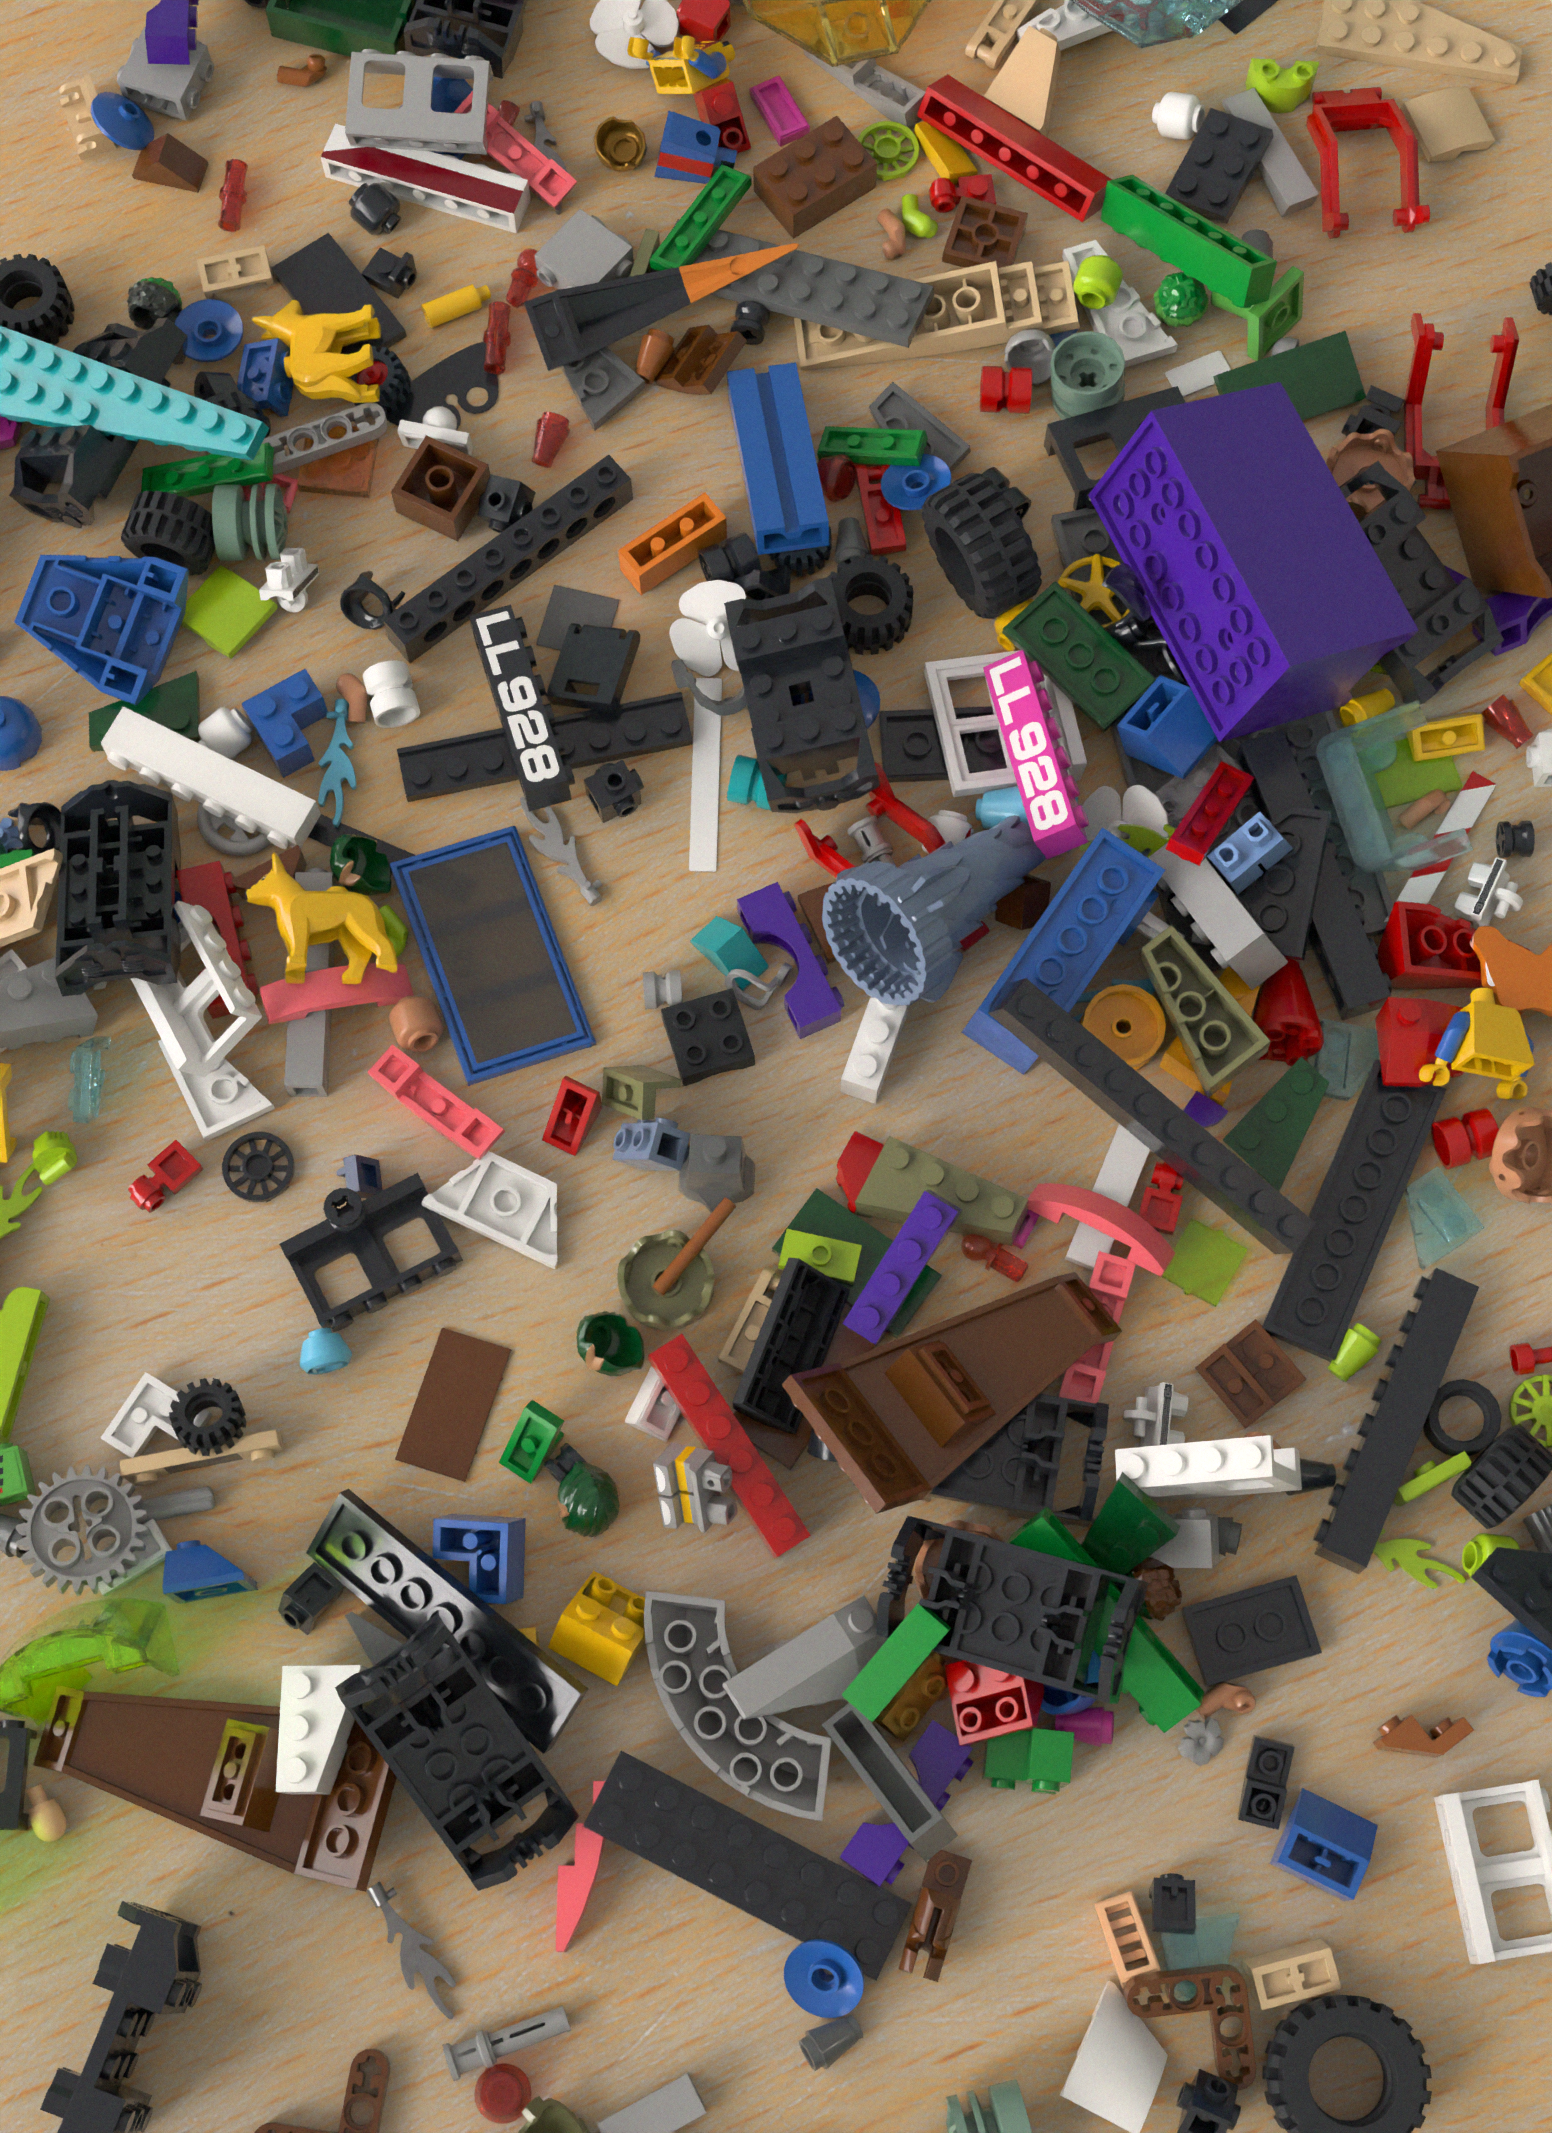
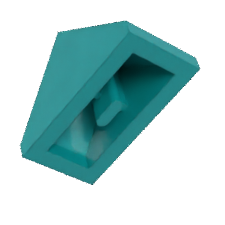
[690,916,769,991]

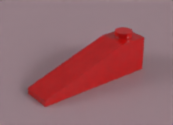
[1378,901,1530,989]
[1375,997,1524,1087]

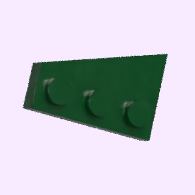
[89,671,201,752]
[1223,1057,1330,1192]
[1080,1472,1180,1583]

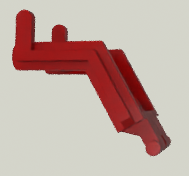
[1306,87,1430,239]
[1404,313,1519,510]
[794,762,990,952]

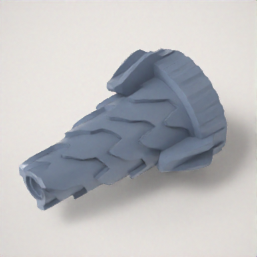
[822,815,1046,1006]

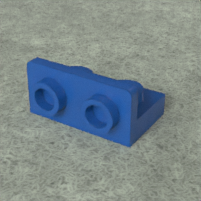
[237,338,294,417]

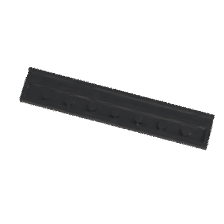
[397,692,693,802]

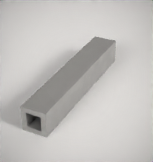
[284,868,338,1097]

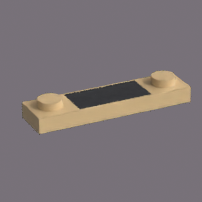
[119,1429,285,1486]

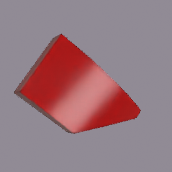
[836,1131,884,1214]

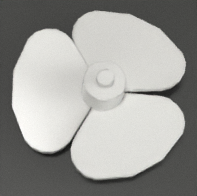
[590,0,679,69]
[669,580,746,677]
[1082,785,1169,857]

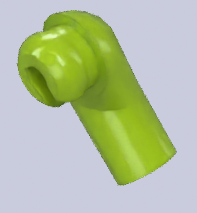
[901,194,938,239]
[379,905,409,958]

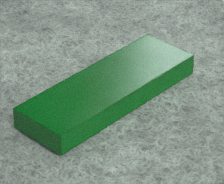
[817,426,928,466]
[842,1601,951,1722]

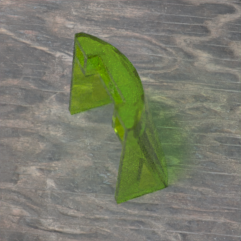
[0,1598,180,1719]

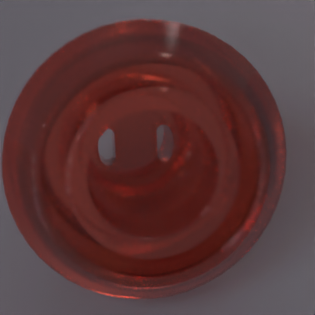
[817,454,856,503]
[474,2063,532,2124]

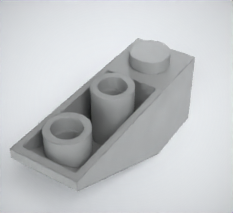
[1092,1507,1220,1568]

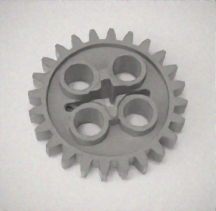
[16,1465,150,1596]

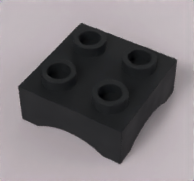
[661,988,755,1087]

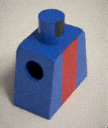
[654,111,737,184]

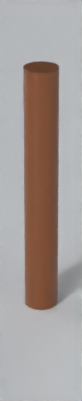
[652,1197,736,1296]

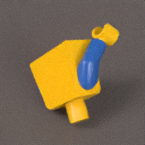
[627,36,735,94]
[1419,988,1535,1100]

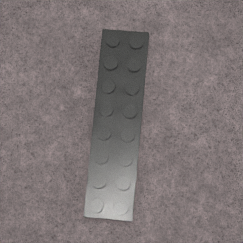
[651,219,934,348]

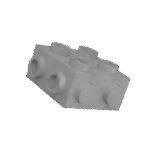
[117,26,214,121]
[534,209,634,290]

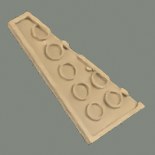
[1316,0,1522,85]

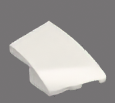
[1060,1980,1168,2133]

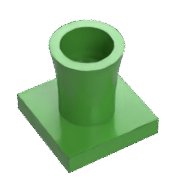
[1211,266,1304,361]

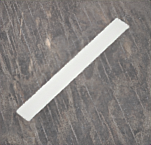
[689,678,722,872]

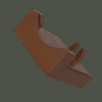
[942,196,1028,268]

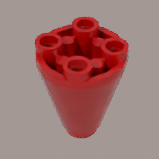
[1253,958,1324,1067]

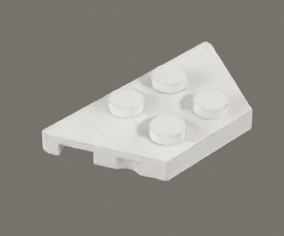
[422,1151,557,1269]

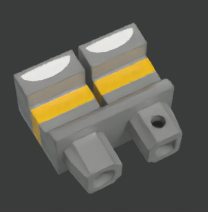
[653,1443,738,1533]

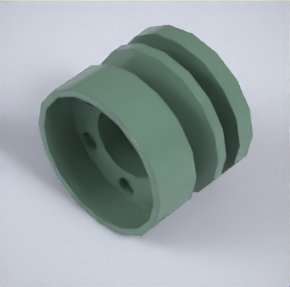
[1050,331,1125,420]
[212,484,288,561]
[946,2079,1032,2133]

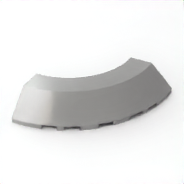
[644,1591,832,1822]

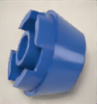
[1487,1619,1552,1697]

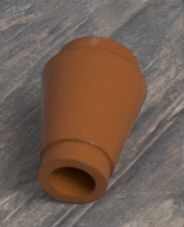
[635,328,674,384]

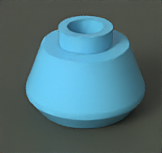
[299,1328,352,1375]

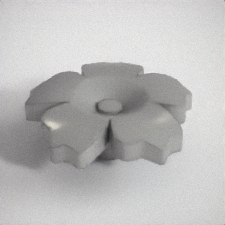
[1178,1717,1224,1766]

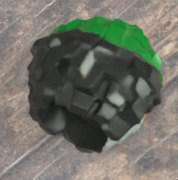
[127,277,182,330]

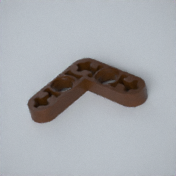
[1124,1964,1256,2090]
[254,2049,390,2133]

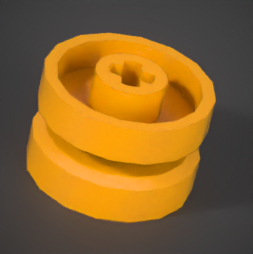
[1079,984,1166,1071]

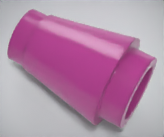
[1055,1707,1114,1748]

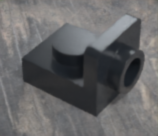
[362,247,417,299]
[1341,404,1402,441]
[734,565,792,600]
[278,1562,344,1635]
[1149,1873,1196,1935]

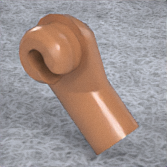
[877,208,906,259]
[336,673,368,724]
[1398,789,1450,830]
[1196,1682,1256,1720]

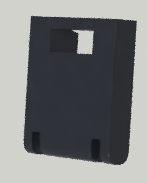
[545,623,641,713]

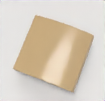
[1401,86,1495,162]

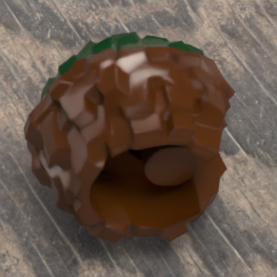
[1121,1557,1182,1621]

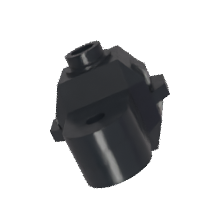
[194,371,271,438]

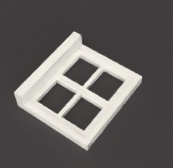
[923,650,1087,797]

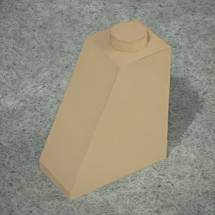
[984,26,1061,137]

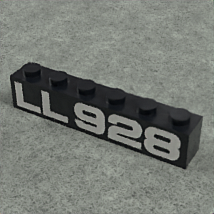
[469,605,575,812]

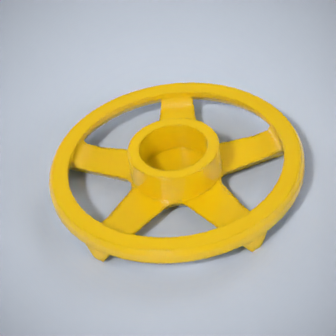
[1058,554,1130,628]

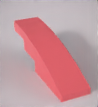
[556,1781,606,1952]

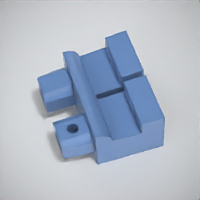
[1207,811,1293,895]

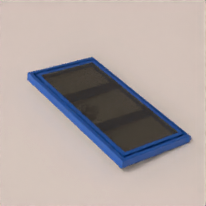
[390,826,596,1086]

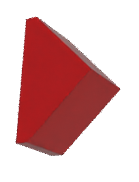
[542,1076,603,1156]

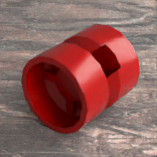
[980,366,1032,414]
[1431,1107,1499,1169]

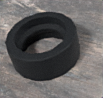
[1423,1379,1502,1456]

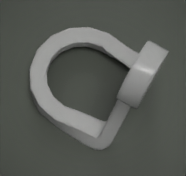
[725,962,793,1010]

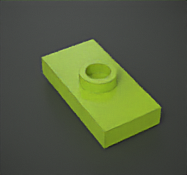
[778,1229,862,1285]
[1394,1451,1472,1507]

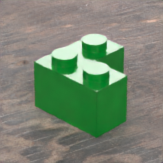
[982,1728,1074,1795]

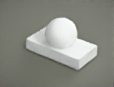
[398,406,473,456]

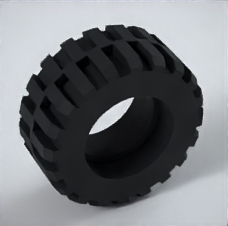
[922,473,1042,619]
[1262,1995,1432,2133]

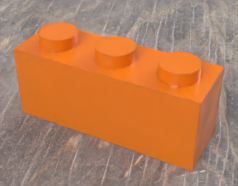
[618,492,727,596]

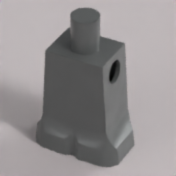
[678,1134,756,1213]

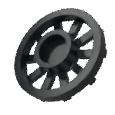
[222,1132,294,1202]

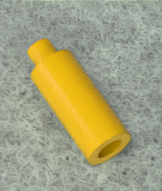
[421,284,492,328]

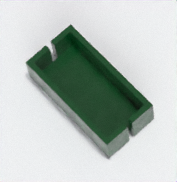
[265,0,417,57]

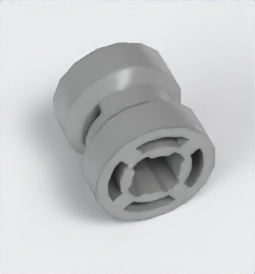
[643,970,683,1009]

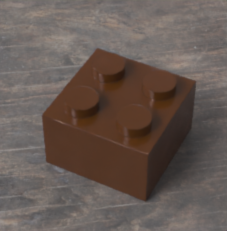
[391,435,490,542]

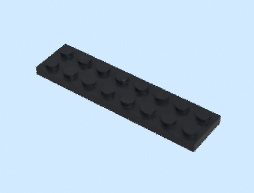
[1262,1059,1446,1362]
[306,1489,589,1754]
[582,1750,912,1981]

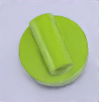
[32,1131,77,1185]

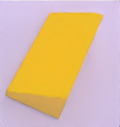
[914,121,978,185]
[1404,712,1486,761]

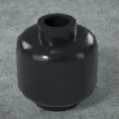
[349,183,401,235]

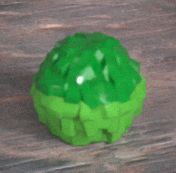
[1153,272,1209,327]

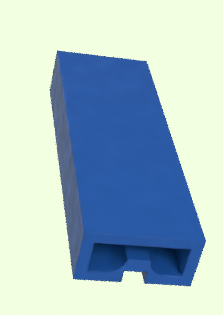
[727,362,829,555]

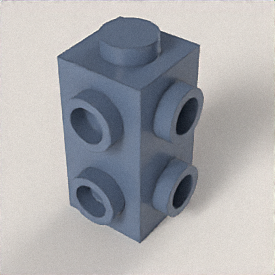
[612,1117,690,1171]

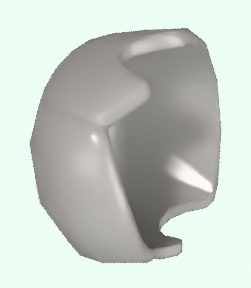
[1004,329,1056,385]

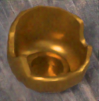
[594,116,647,172]

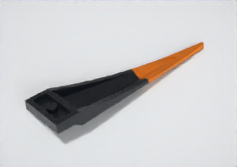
[524,243,799,372]

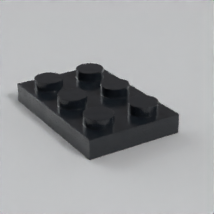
[1165,108,1273,224]
[1181,1575,1322,1687]

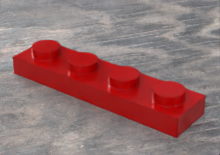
[1165,761,1255,866]

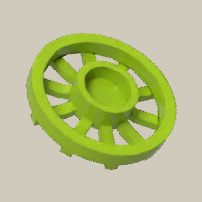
[857,121,919,181]
[1509,1375,1552,1448]

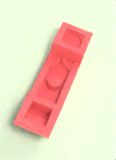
[454,91,577,209]
[260,963,414,1024]
[368,1044,505,1160]
[1027,1183,1175,1277]
[1058,1251,1136,1403]

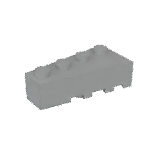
[1149,843,1288,990]
[0,957,98,1050]

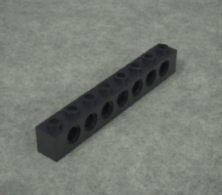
[383,454,633,663]

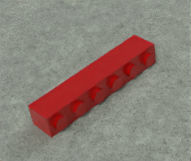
[917,74,1113,223]
[648,1334,811,1559]

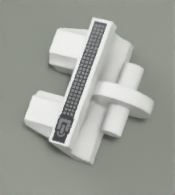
[259,548,319,613]
[1455,857,1523,930]
[1123,1382,1188,1447]

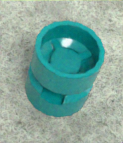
[727,754,788,811]

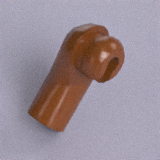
[277,54,327,87]

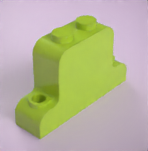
[0,1287,50,1444]

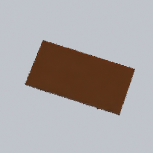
[395,1328,511,1482]

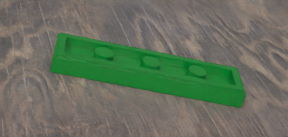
[649,164,752,271]
[141,443,274,498]

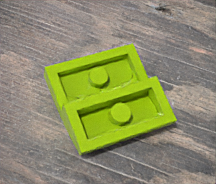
[181,565,278,659]

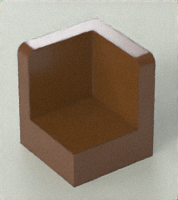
[995,874,1051,930]

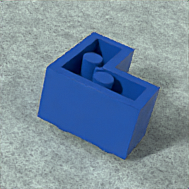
[241,669,328,778]
[432,1514,526,1604]

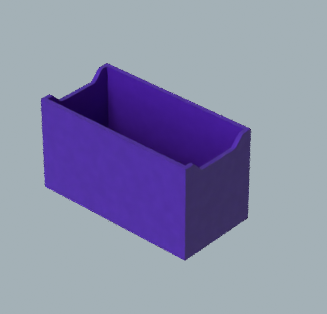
[1088,382,1418,742]

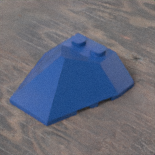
[14,555,189,705]

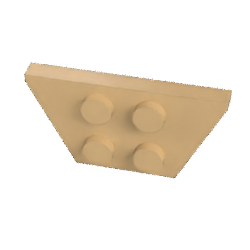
[0,848,63,947]

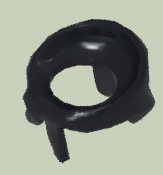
[340,571,405,630]
[7,802,61,855]

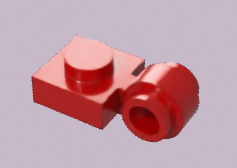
[929,174,997,213]
[128,1140,204,1213]
[1138,1161,1184,1236]

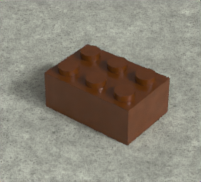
[753,116,877,239]

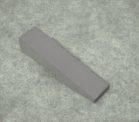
[803,28,925,130]
[1222,88,1319,217]

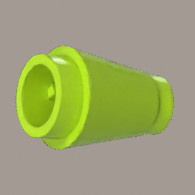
[1327,1323,1382,1383]

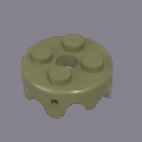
[617,1230,715,1331]

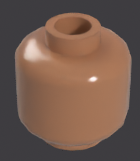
[389,996,443,1052]

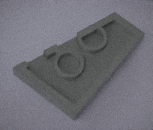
[560,347,645,431]
[869,382,971,472]

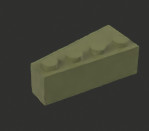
[1141,925,1270,1098]
[855,1136,1028,1246]

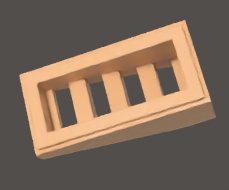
[1094,1891,1161,1990]

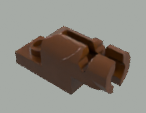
[898,1850,972,1982]

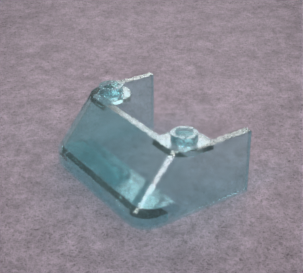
[1316,700,1474,873]

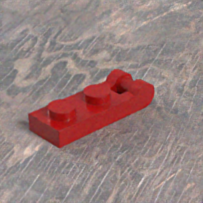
[854,464,907,556]

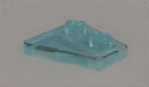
[1314,1019,1379,1101]
[68,1036,111,1123]
[1404,1166,1485,1271]
[1160,1912,1240,2001]

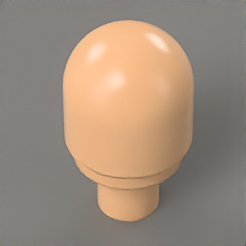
[26,1784,67,1842]

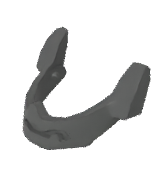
[671,659,747,716]

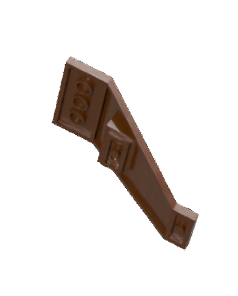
[782,1272,1122,1514]
[33,1685,397,1892]

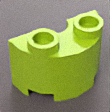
[1245,58,1319,114]

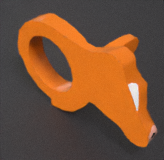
[1470,926,1552,1018]

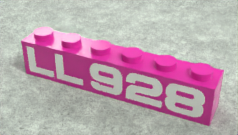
[983,650,1089,860]

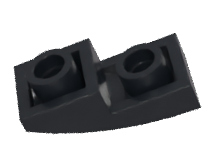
[1238,1735,1295,1830]

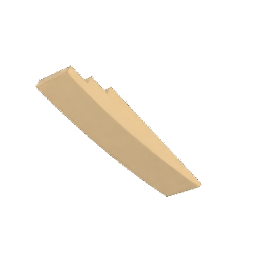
[794,261,1080,370]

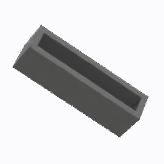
[822,1702,958,1862]

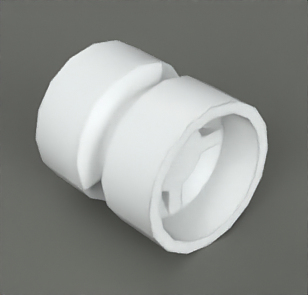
[362,660,421,728]

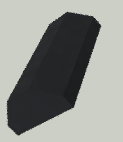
[732,1257,850,1434]

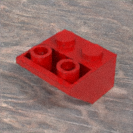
[944,1660,1045,1746]

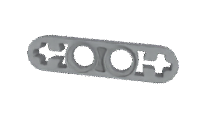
[262,403,388,475]

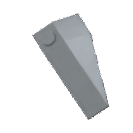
[722,1596,887,1720]

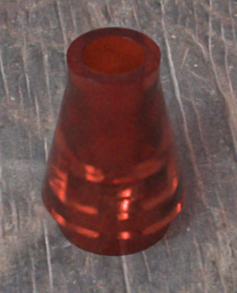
[531,412,570,468]
[1481,694,1534,749]

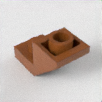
[1373,1715,1474,1758]

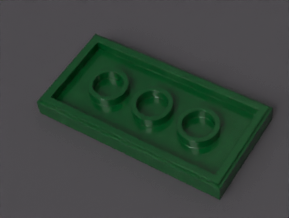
[1213,331,1366,421]
[1002,581,1156,733]
[772,1188,942,1339]

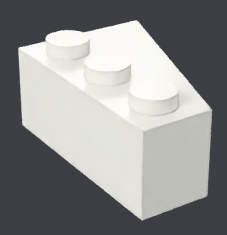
[276,1665,369,1795]

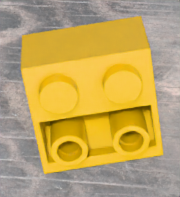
[547,1570,645,1686]

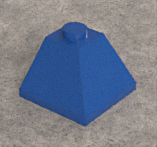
[162,1540,258,1604]

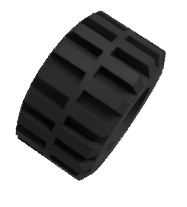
[0,254,75,345]
[121,491,215,575]
[828,554,914,655]
[1451,1424,1552,1529]

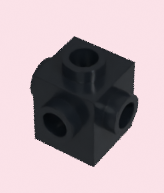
[477,474,536,533]
[584,760,644,823]
[1176,2069,1241,2133]

